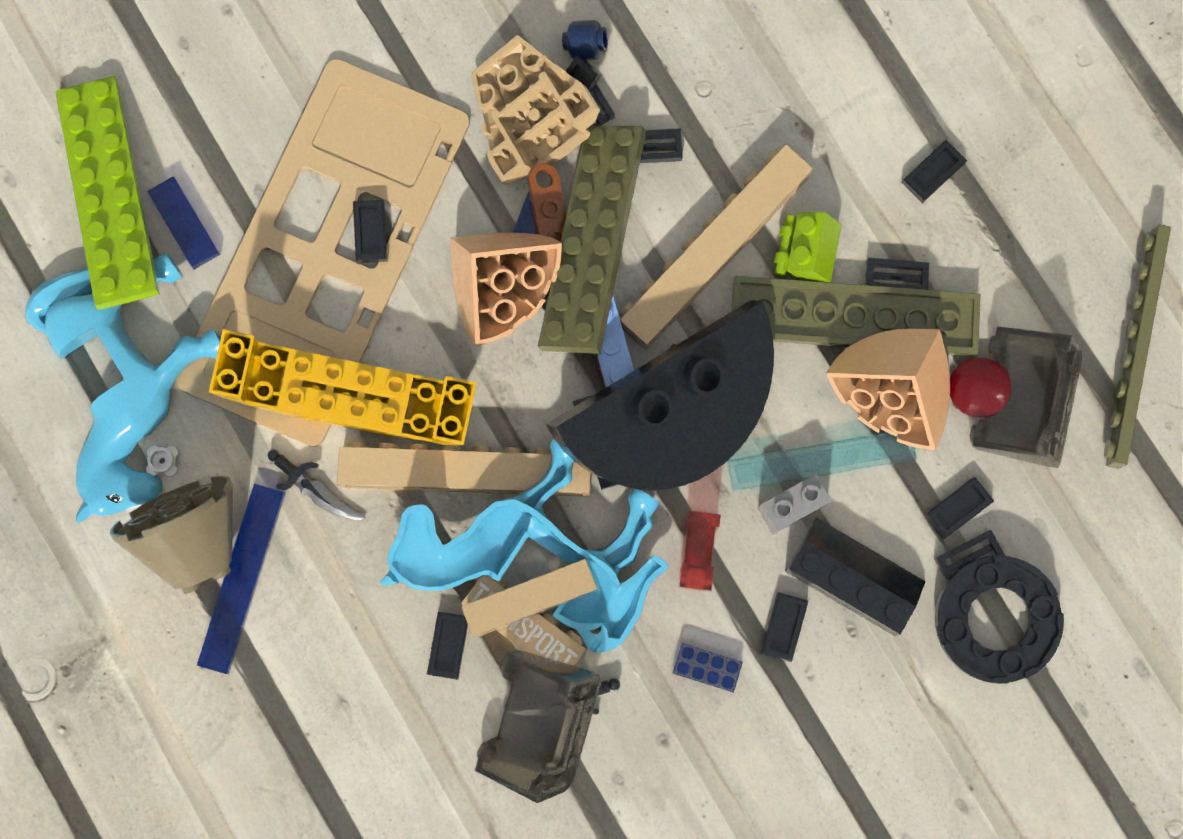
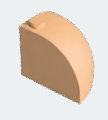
[450,233,562,345]
[827,329,950,450]

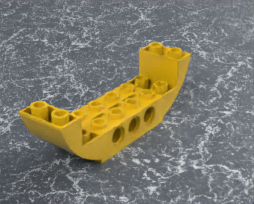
[209,329,477,445]

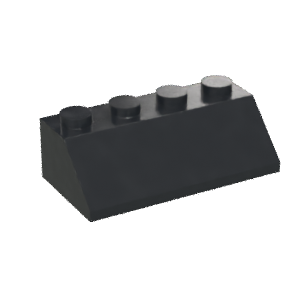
[785,517,926,636]

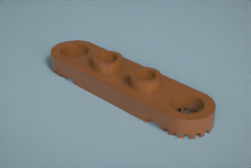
[527,163,566,242]

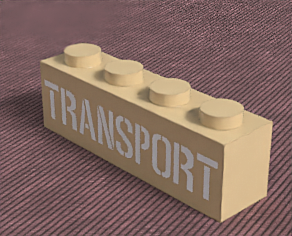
[461,575,586,681]

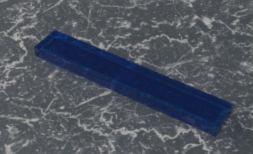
[196,483,286,675]

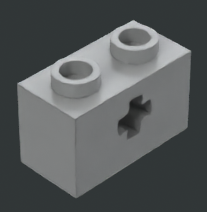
[758,474,832,535]

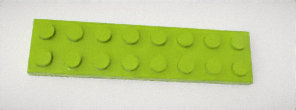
[55,76,160,310]

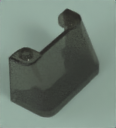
[970,326,1082,468]
[475,649,601,803]

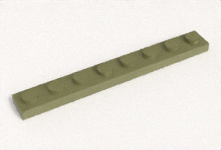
[1104,224,1171,469]

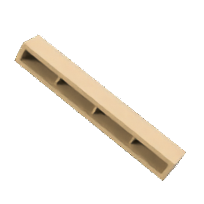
[619,145,813,351]
[337,442,590,497]

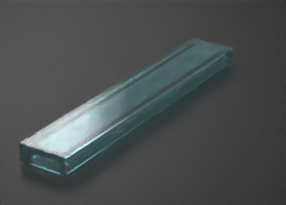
[727,433,917,492]

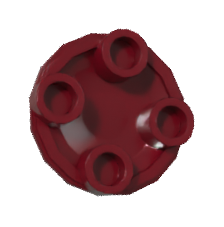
[950,358,1011,418]

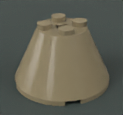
[110,476,233,594]

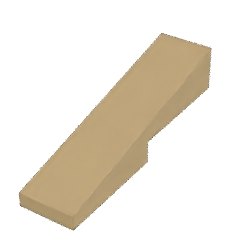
[461,559,598,637]

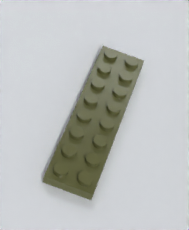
[538,126,646,354]
[732,276,981,356]

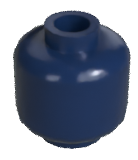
[562,20,608,60]

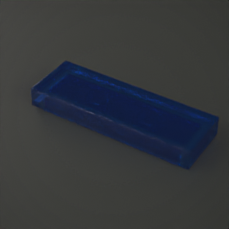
[147,176,221,270]

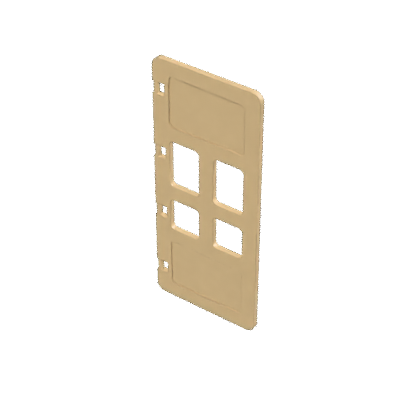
[176,59,470,447]

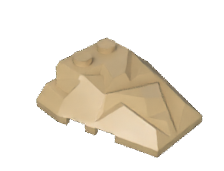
[471,35,600,185]

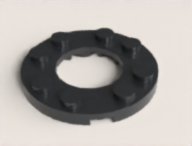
[935,556,1064,684]

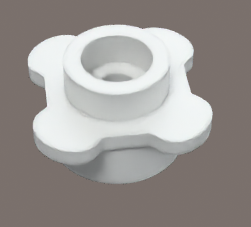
[146,445,178,477]

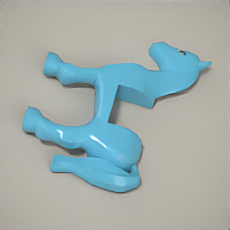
[25,252,221,523]
[380,438,668,653]

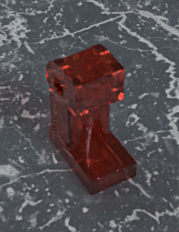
[678,511,721,592]

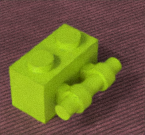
[774,212,842,283]

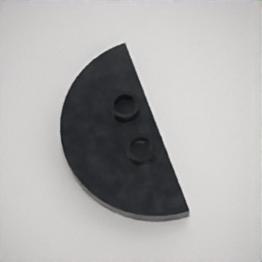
[545,300,774,490]

